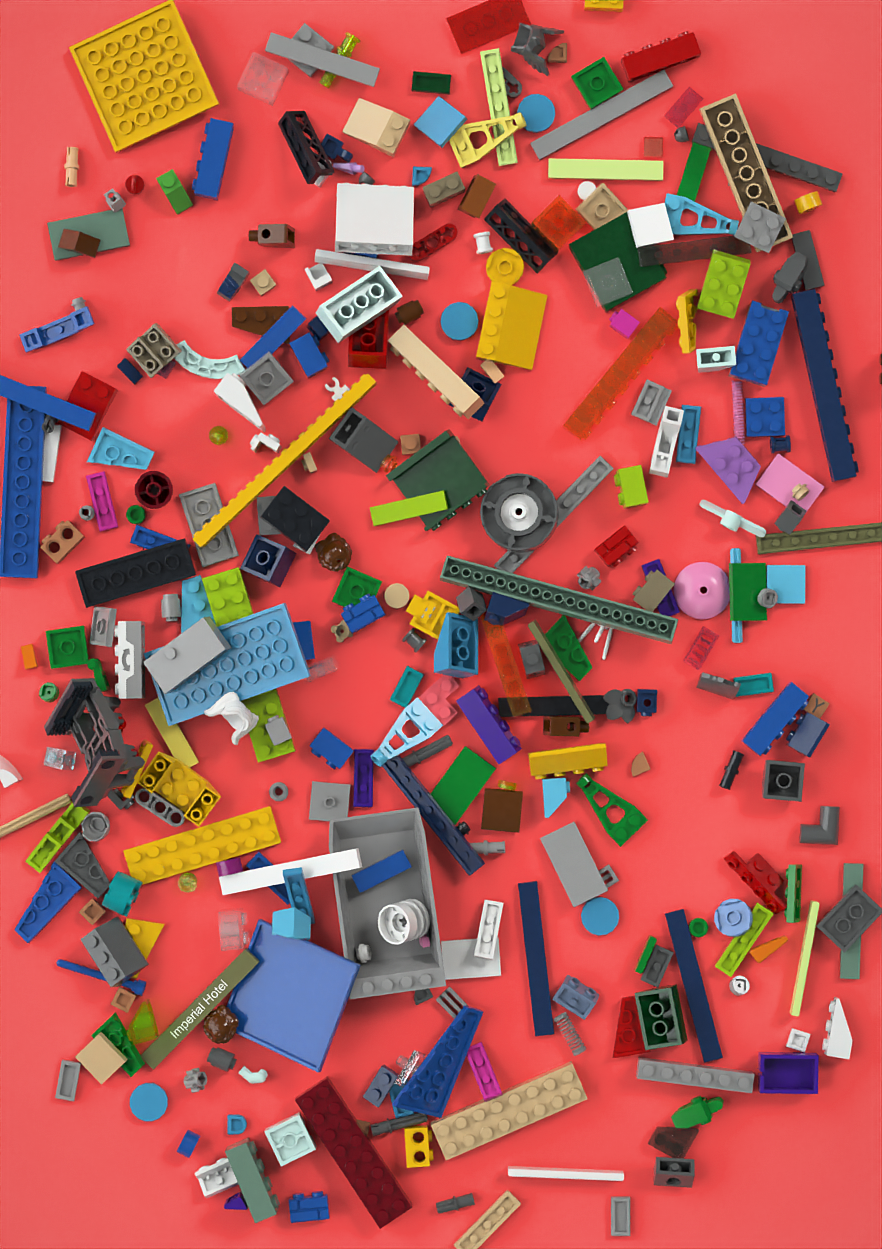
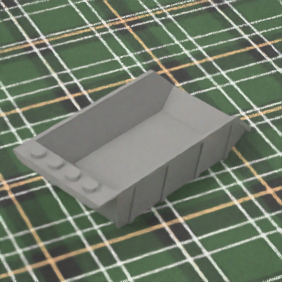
[329,807,446,999]

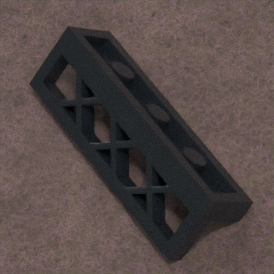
[278,111,334,184]
[484,199,558,274]

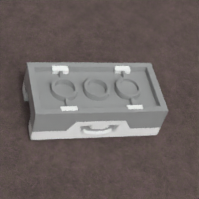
[115,621,145,699]

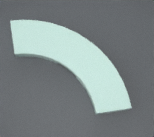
[174,340,245,379]

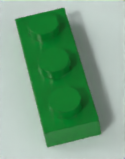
[784,864,802,923]

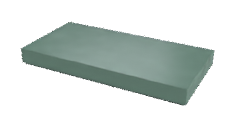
[47,208,130,261]

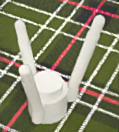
[578,623,613,660]

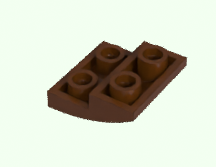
[481,788,523,833]

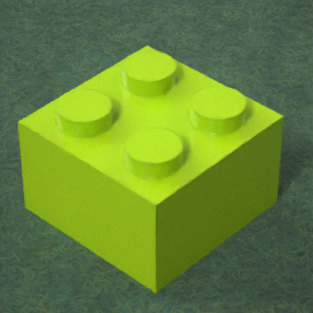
[614,465,649,509]

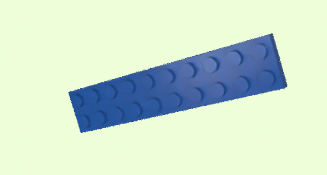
[0,386,47,578]

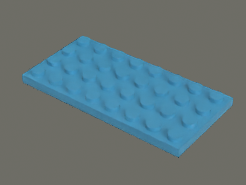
[144,603,311,726]

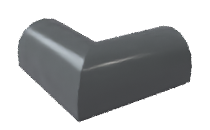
[799,806,840,845]

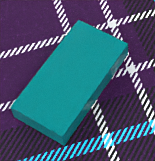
[390,666,424,708]
[733,673,774,697]

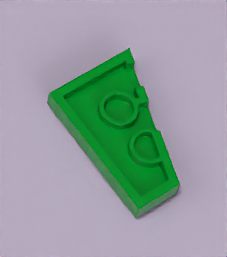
[545,615,593,682]
[91,1012,145,1077]

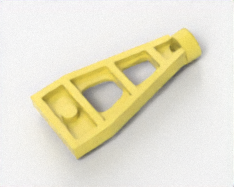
[449,112,527,168]

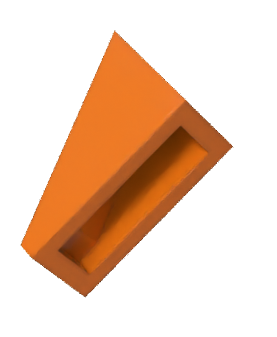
[21,644,38,670]

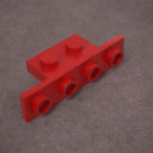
[724,851,787,914]

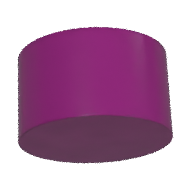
[216,857,243,877]

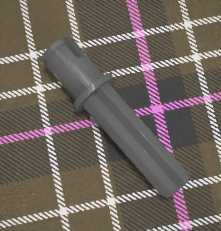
[402,735,453,767]
[370,1113,428,1137]

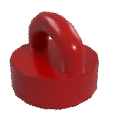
[125,175,145,195]

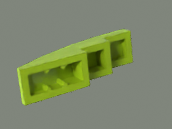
[25,802,90,873]

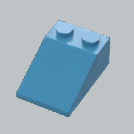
[434,612,478,679]

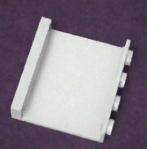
[335,183,414,256]

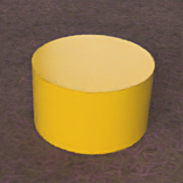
[794,191,823,214]

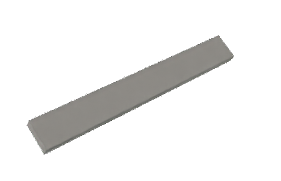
[530,70,673,161]
[494,456,614,573]

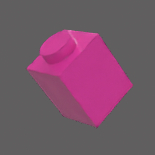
[609,309,640,340]

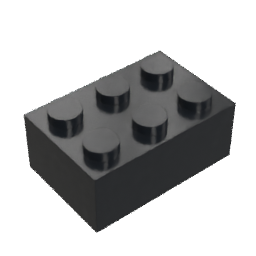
[260,486,330,552]

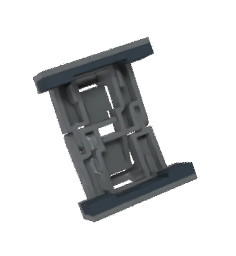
[44,678,145,807]

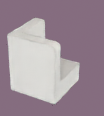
[305,263,333,291]

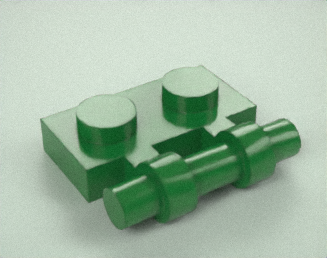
[87,658,111,692]

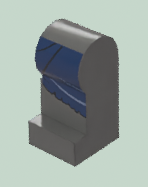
[217,262,250,302]

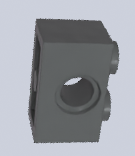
[653,1157,695,1188]

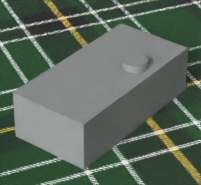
[143,616,231,694]

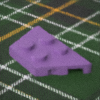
[695,437,761,504]

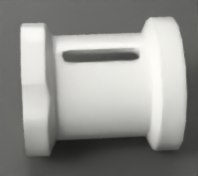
[473,232,493,254]

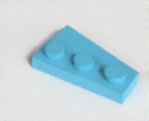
[87,427,155,470]
[181,575,216,634]

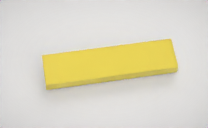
[145,697,199,768]

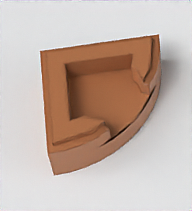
[548,43,567,63]
[631,751,651,777]

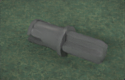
[436,1193,475,1213]

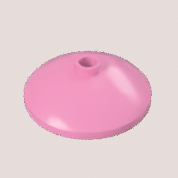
[673,562,730,619]

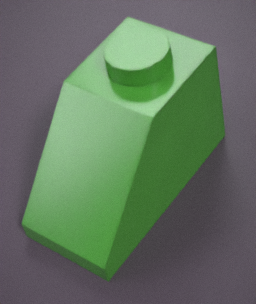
[156,169,193,215]

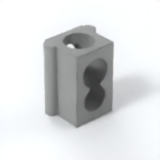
[103,188,126,213]

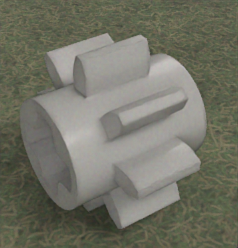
[577,566,601,591]
[184,1068,207,1093]

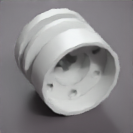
[378,899,430,945]

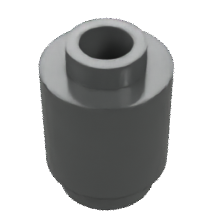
[207,1047,237,1072]

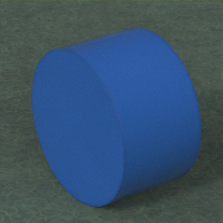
[177,1130,200,1158]

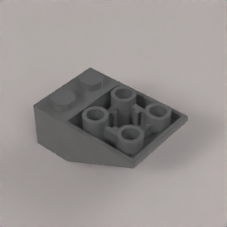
[329,407,399,473]

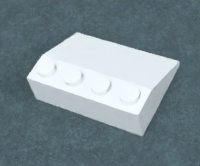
[214,373,267,432]

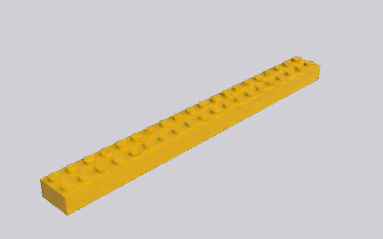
[193,374,377,549]

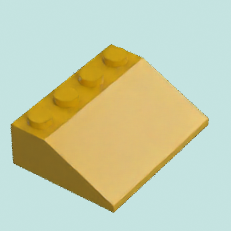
[476,281,547,370]

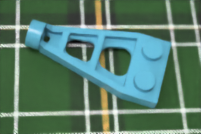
[665,193,739,236]
[371,697,443,767]

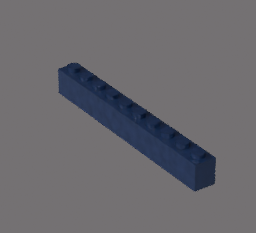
[791,289,859,482]

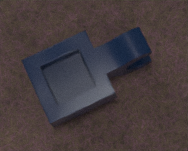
[321,134,353,162]

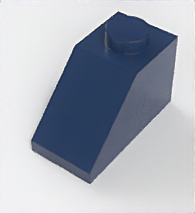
[484,592,530,626]

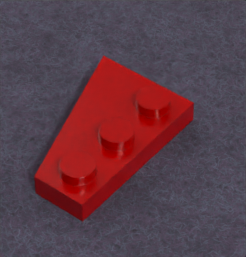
[612,995,651,1058]

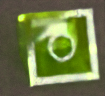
[127,998,159,1045]

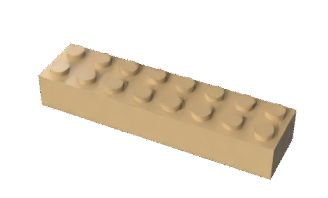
[699,93,793,252]
[431,1061,588,1160]

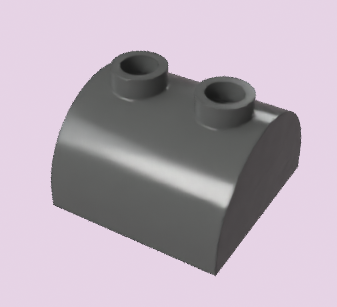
[762,760,805,802]

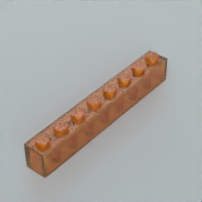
[562,307,678,441]

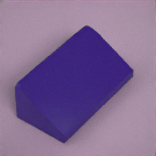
[224,1191,248,1210]

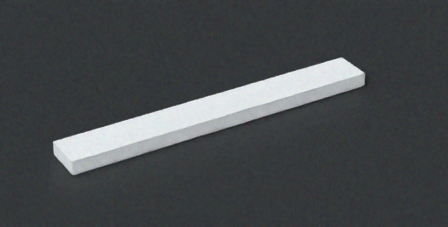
[219,848,362,895]

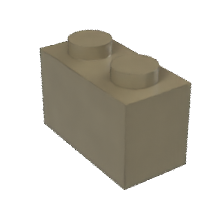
[422,171,465,208]
[632,570,675,612]

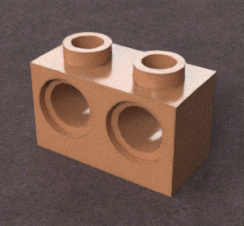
[40,520,85,564]

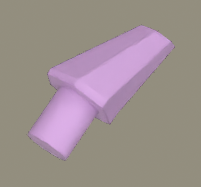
[333,162,365,175]

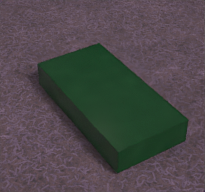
[411,71,451,95]

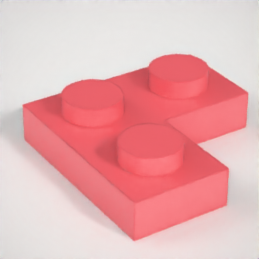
[418,675,459,726]

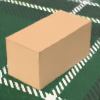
[480,360,504,384]

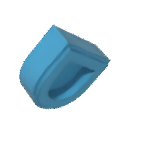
[227,1114,247,1134]

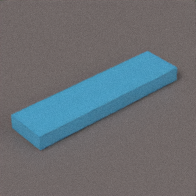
[283,867,315,924]

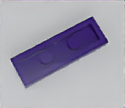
[641,559,680,616]
[353,749,374,807]

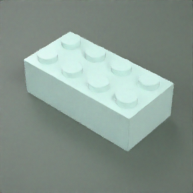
[316,266,403,343]

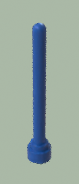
[56,959,147,996]

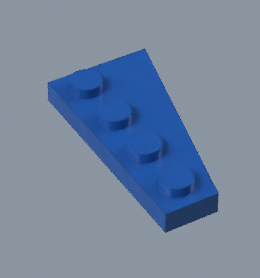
[15,861,82,944]

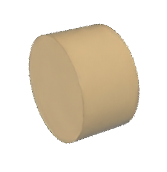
[384,583,409,609]

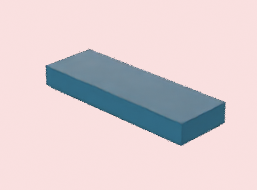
[676,405,701,464]

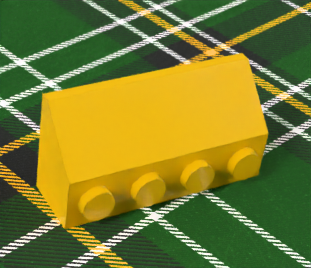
[528,743,608,779]

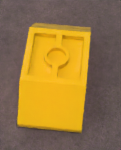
[137,751,221,827]

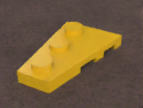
[125,918,165,978]

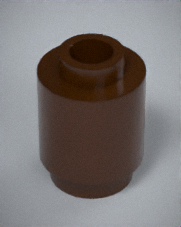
[395,300,424,325]

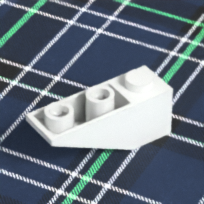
[822,997,853,1059]

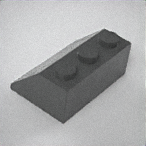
[80,917,149,987]

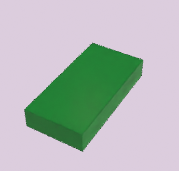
[634,935,657,974]

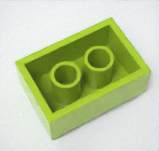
[697,249,751,319]

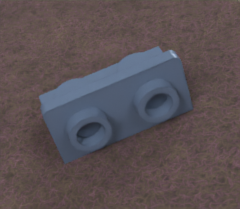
[552,975,599,1020]

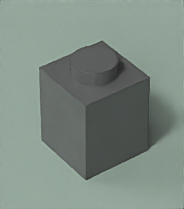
[774,500,807,535]
[456,586,487,621]

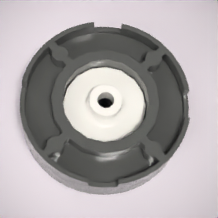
[480,473,559,553]

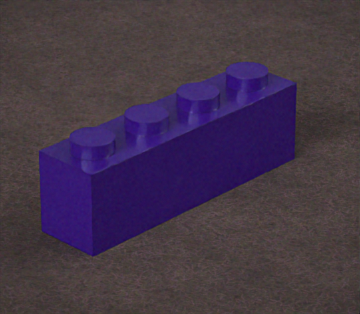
[456,685,522,764]

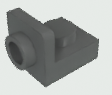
[107,788,135,810]

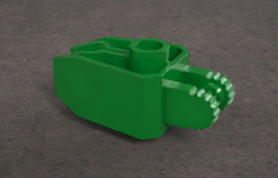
[671,1096,724,1128]

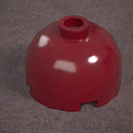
[135,471,173,509]

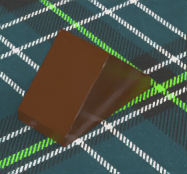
[58,229,101,258]

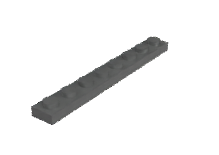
[692,123,843,193]

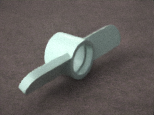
[699,500,766,537]

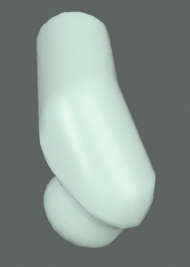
[238,1066,268,1084]

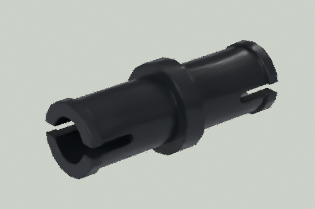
[719,750,744,790]

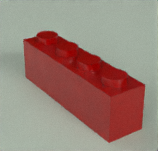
[621,31,702,83]

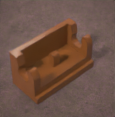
[457,174,496,219]

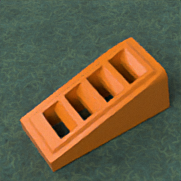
[748,935,788,963]

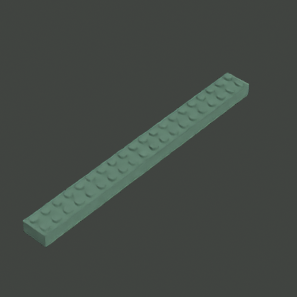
[440,555,678,645]

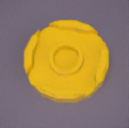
[486,248,524,285]

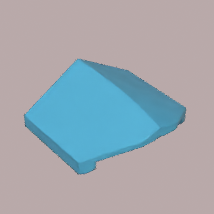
[272,907,311,940]

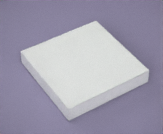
[627,203,674,248]

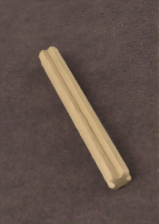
[0,794,72,838]

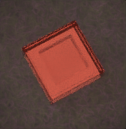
[643,137,663,157]

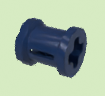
[770,435,791,454]

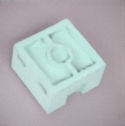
[264,1112,317,1166]

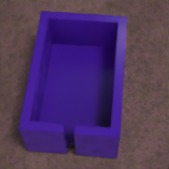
[758,1052,819,1094]

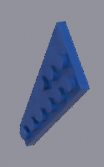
[392,1005,483,1118]

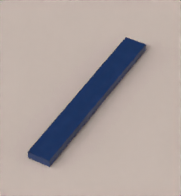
[382,743,485,876]
[518,881,554,1036]
[665,909,723,1063]

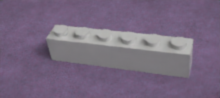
[636,1057,755,1093]

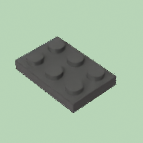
[816,884,882,953]

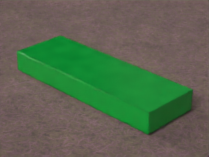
[677,142,711,202]

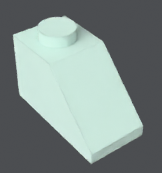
[696,346,736,373]

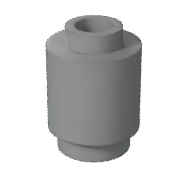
[161,594,181,622]

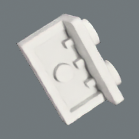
[250,432,282,453]
[195,1158,238,1199]

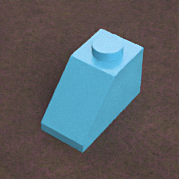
[542,777,570,818]

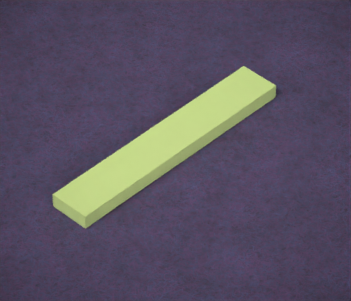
[480,48,518,166]
[548,158,663,181]
[790,900,820,1016]

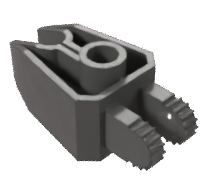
[772,252,808,304]

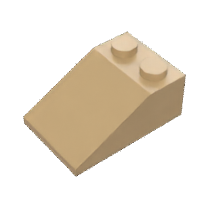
[342,98,410,158]

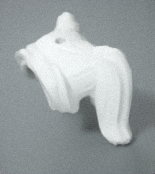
[204,692,259,745]

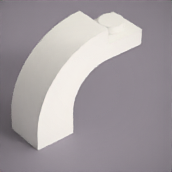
[649,406,684,478]

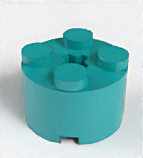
[102,871,143,917]

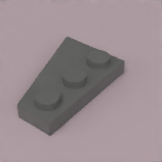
[55,832,111,899]

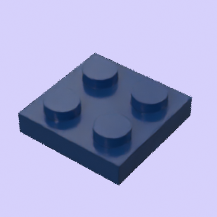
[745,397,785,437]

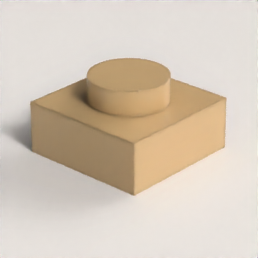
[250,269,277,296]
[301,452,318,474]

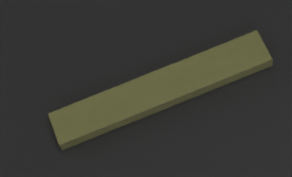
[528,619,595,723]

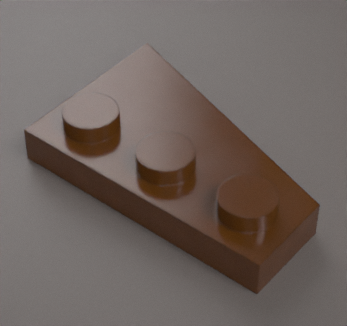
[232,306,290,345]

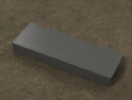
[791,230,824,291]

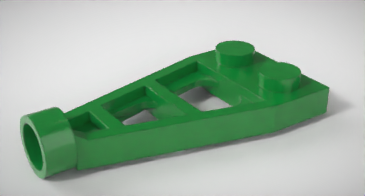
[575,773,648,847]

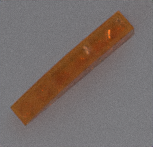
[480,606,533,718]

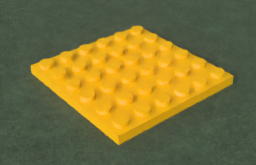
[69,0,220,153]

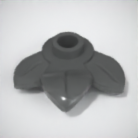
[603,689,637,723]

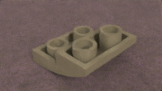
[126,323,182,378]

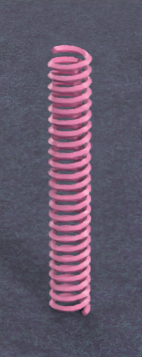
[731,380,745,446]

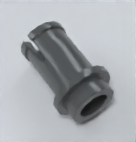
[42,414,59,433]

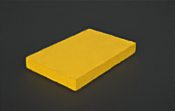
[121,740,153,799]

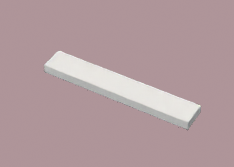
[315,249,430,280]
[508,1166,624,1181]

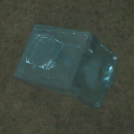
[44,746,76,771]

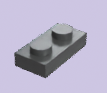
[640,945,674,988]

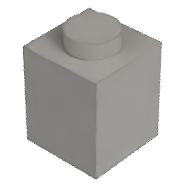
[265,715,293,746]

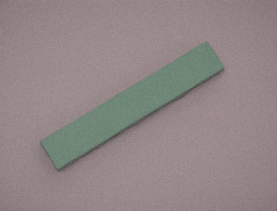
[840,863,864,979]

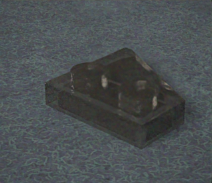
[648,1126,699,1159]

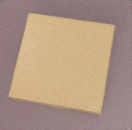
[575,183,628,230]
[75,1032,128,1085]

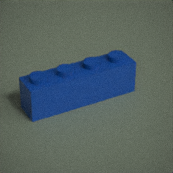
[192,118,234,201]
[741,682,809,756]

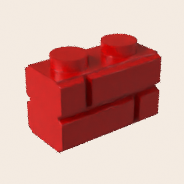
[594,525,639,567]

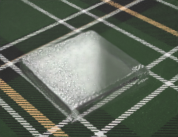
[583,257,633,308]

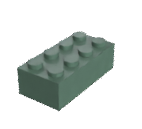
[225,1137,280,1223]

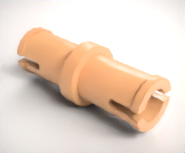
[64,147,80,187]

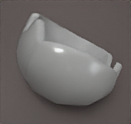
[81,812,110,842]

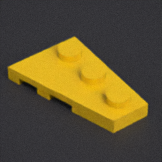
[676,289,697,353]

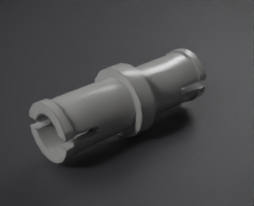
[469,840,505,856]

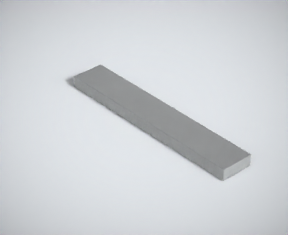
[265,32,380,87]

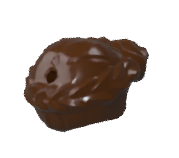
[315,533,352,572]
[203,1005,239,1044]

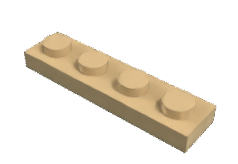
[454,1189,521,1249]

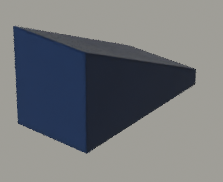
[117,358,143,385]

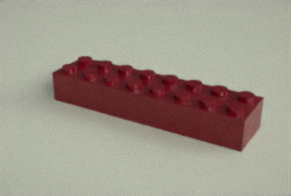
[295,1076,412,1229]

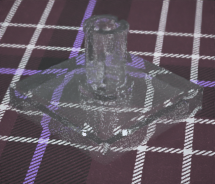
[395,1049,427,1088]

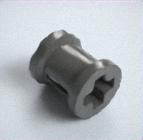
[402,628,427,653]

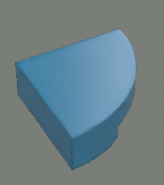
[412,166,432,186]

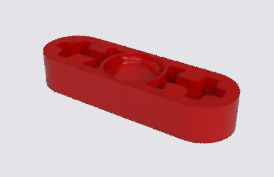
[408,223,458,262]

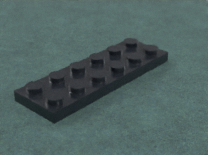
[75,538,197,608]

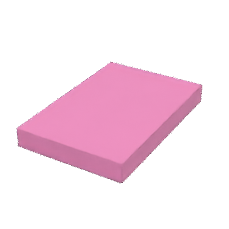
[755,453,824,511]

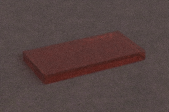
[446,0,531,54]

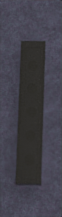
[637,236,752,267]

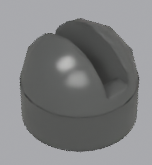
[674,126,689,142]
[358,172,375,185]

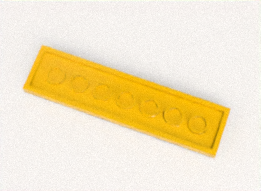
[123,806,281,885]

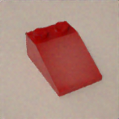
[348,310,389,369]
[58,371,118,441]

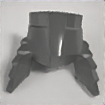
[511,23,564,76]

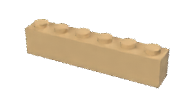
[388,325,484,419]

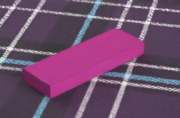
[86,471,119,532]
[466,1042,503,1102]

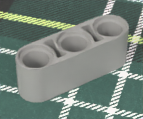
[135,788,186,827]

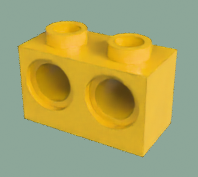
[404,1125,434,1168]

